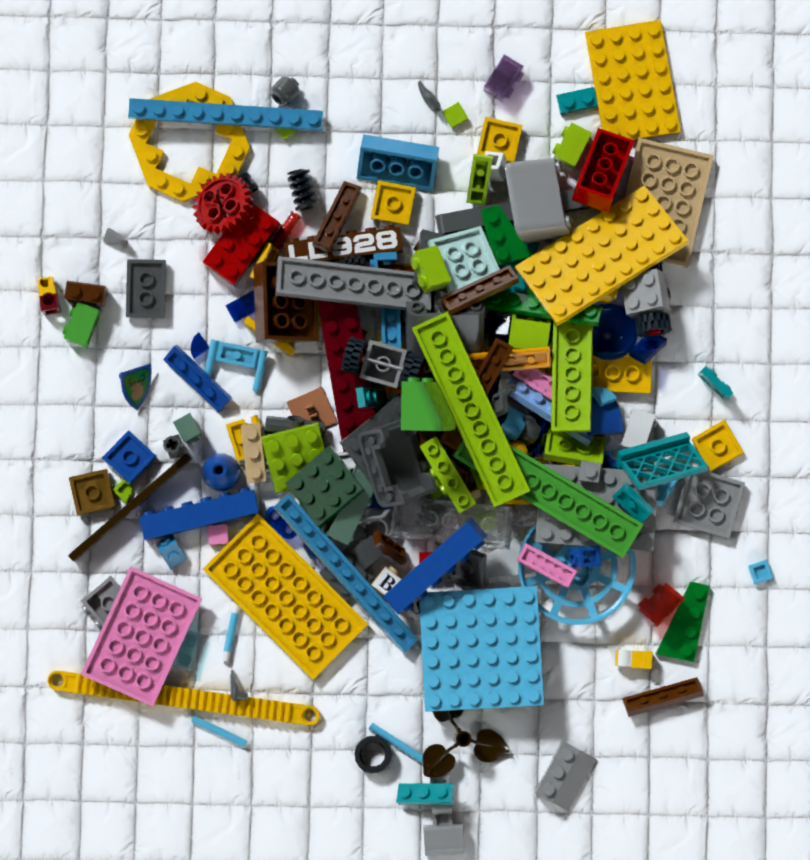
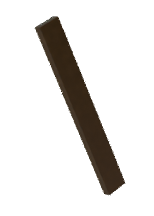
[68,453,193,562]

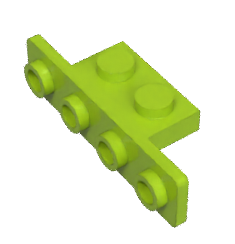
[420,437,476,513]

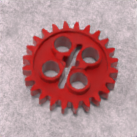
[192,173,253,235]

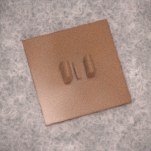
[287,387,337,428]

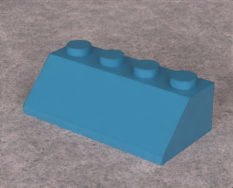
[356,134,439,191]

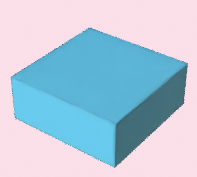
[748,559,773,584]

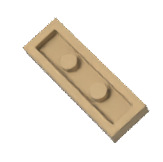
[241,423,267,484]

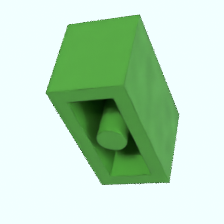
[62,302,102,348]

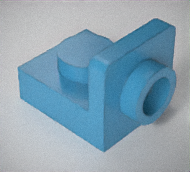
[370,252,397,268]

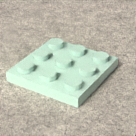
[427,226,500,294]

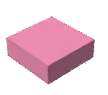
[207,524,229,545]

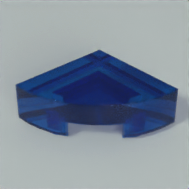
[191,332,209,359]

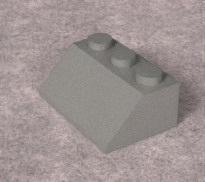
[534,740,596,811]

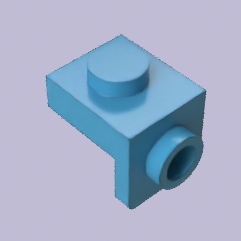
[156,535,187,570]

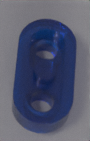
[265,506,297,539]

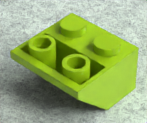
[508,313,551,350]

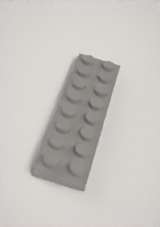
[275,256,432,313]

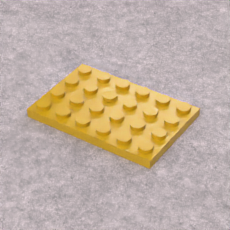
[585,19,681,140]

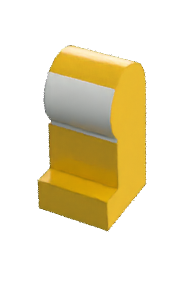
[615,650,653,669]

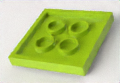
[261,422,325,493]

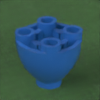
[202,453,241,492]

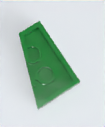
[480,205,532,265]

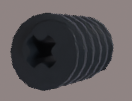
[287,169,318,212]

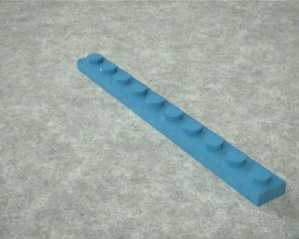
[128,98,323,131]
[273,494,419,653]

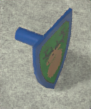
[119,363,152,411]

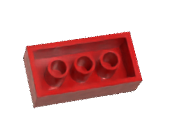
[572,128,635,213]
[202,202,281,287]

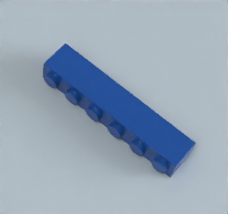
[139,487,260,541]
[383,518,487,614]

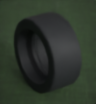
[354,736,392,774]

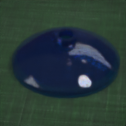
[593,304,638,360]

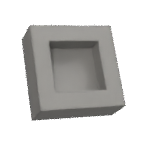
[578,461,601,483]

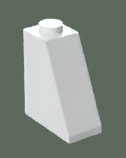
[485,538,535,579]

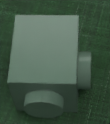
[173,413,203,445]

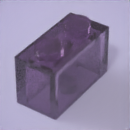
[483,54,525,102]

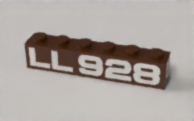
[284,225,403,262]

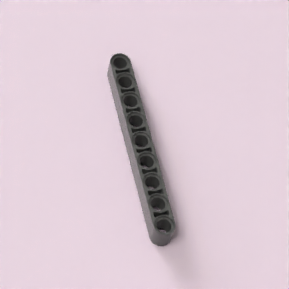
[435,189,593,235]

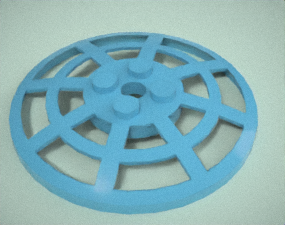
[518,524,636,625]

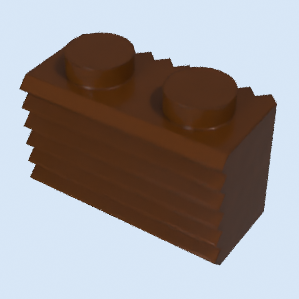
[64,281,108,307]

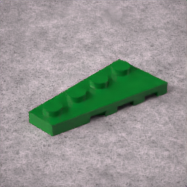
[655,581,710,662]

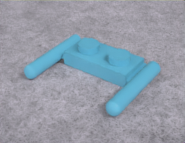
[205,339,268,392]

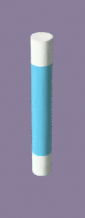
[221,603,240,662]

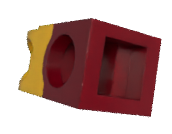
[37,276,61,316]

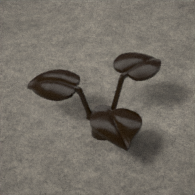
[422,710,509,778]

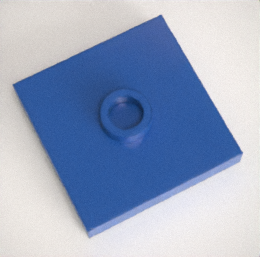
[102,430,157,485]

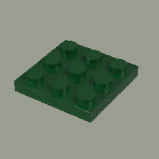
[285,445,365,528]

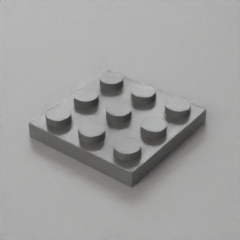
[672,471,745,539]

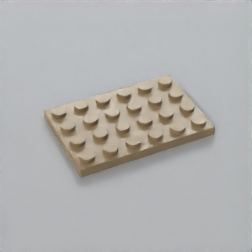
[624,138,714,268]

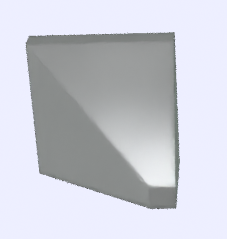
[103,228,126,243]

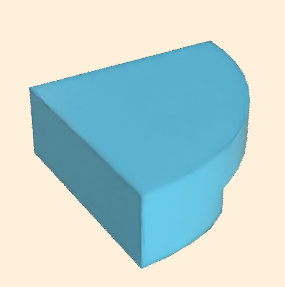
[592,387,617,407]

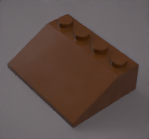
[253,261,319,343]

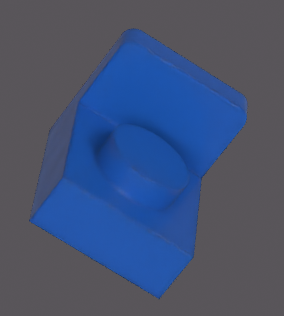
[569,546,602,569]

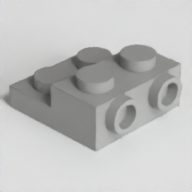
[81,576,121,631]

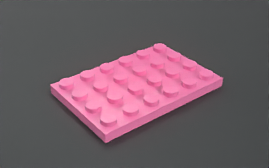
[81,566,202,707]

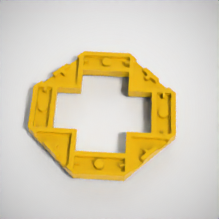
[129,81,250,202]

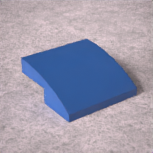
[587,396,624,435]

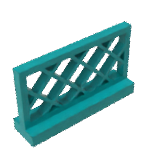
[616,432,709,491]

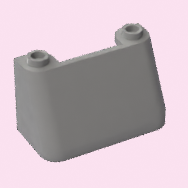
[505,158,572,245]

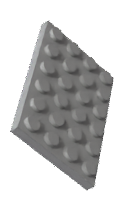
[535,464,659,551]

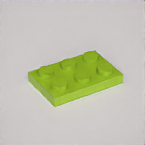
[543,428,605,468]

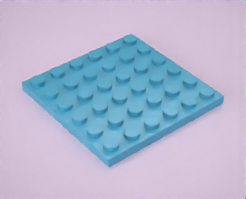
[419,586,544,712]

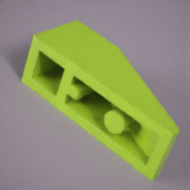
[466,154,493,206]

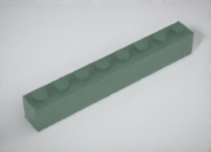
[324,394,397,545]

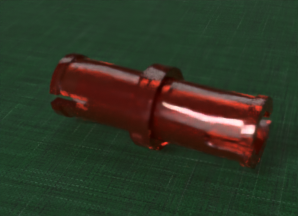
[270,211,302,249]

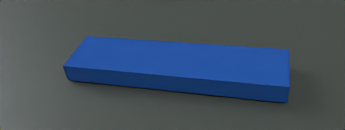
[163,345,232,412]

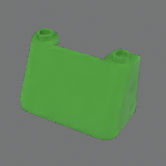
[401,377,456,431]

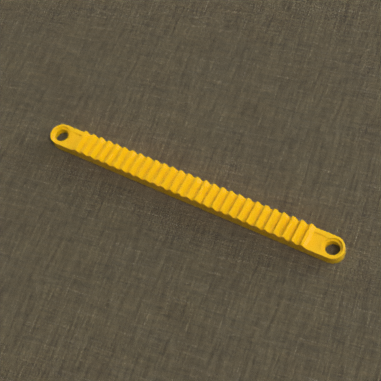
[47,671,320,725]

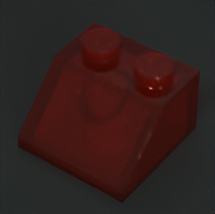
[637,583,685,627]

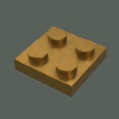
[69,469,116,516]

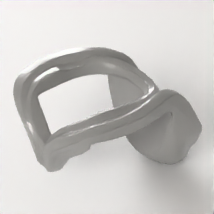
[361,509,400,538]

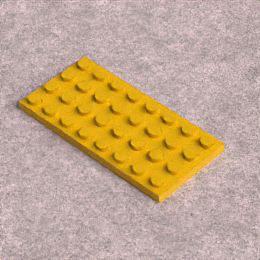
[515,185,689,326]
[203,514,368,680]

